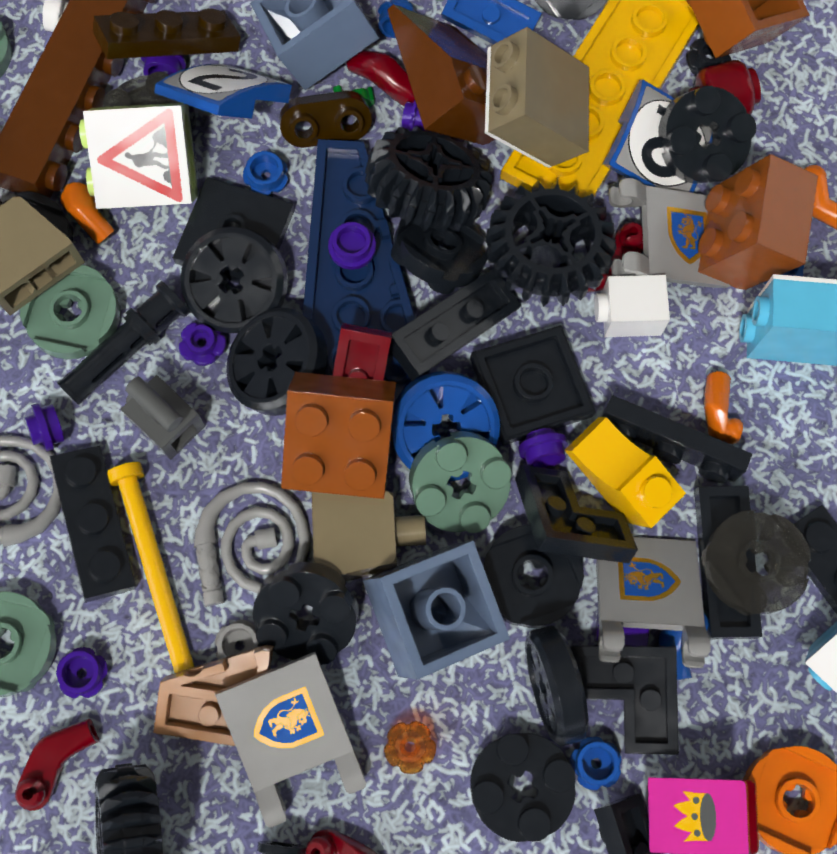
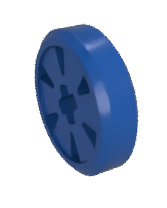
[391,371,500,482]

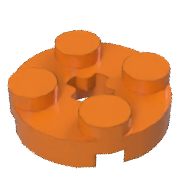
[743,746,837,854]

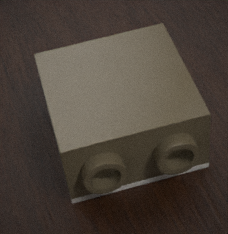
[485,27,589,168]

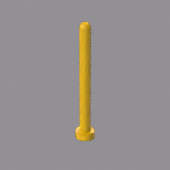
[107,462,195,673]

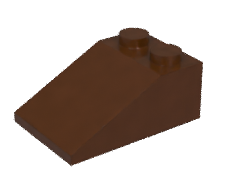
[387,4,495,145]

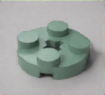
[20,265,121,360]
[409,431,512,533]
[0,591,57,697]

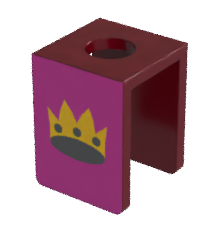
[648,777,759,854]

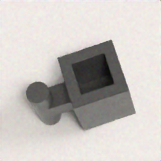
[121,375,205,460]

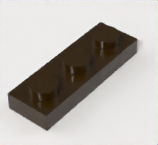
[93,8,241,59]

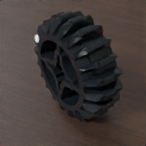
[365,126,493,234]
[485,179,616,307]
[95,763,163,854]

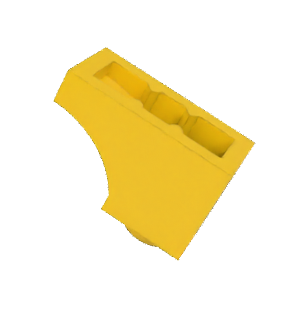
[564,417,686,528]

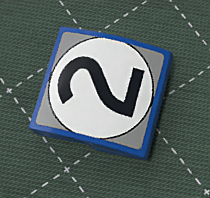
[154,64,292,119]
[603,80,713,193]

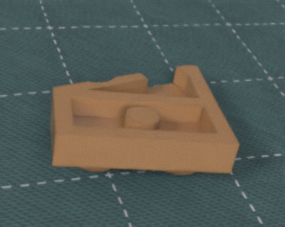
[153,645,274,746]

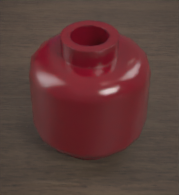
[688,60,761,115]

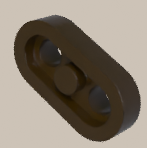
[279,91,372,148]

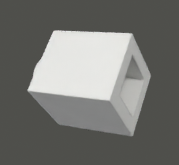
[594,275,670,337]

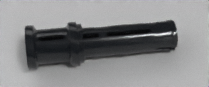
[57,281,190,405]

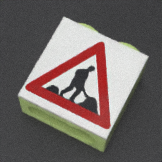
[79,103,198,209]

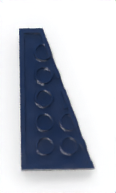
[303,139,430,403]

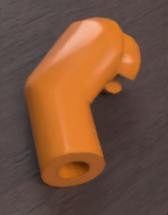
[805,165,837,230]
[60,182,115,245]
[704,371,743,444]

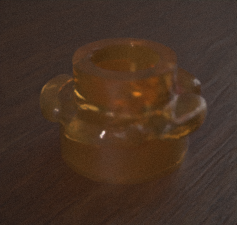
[384,721,436,774]

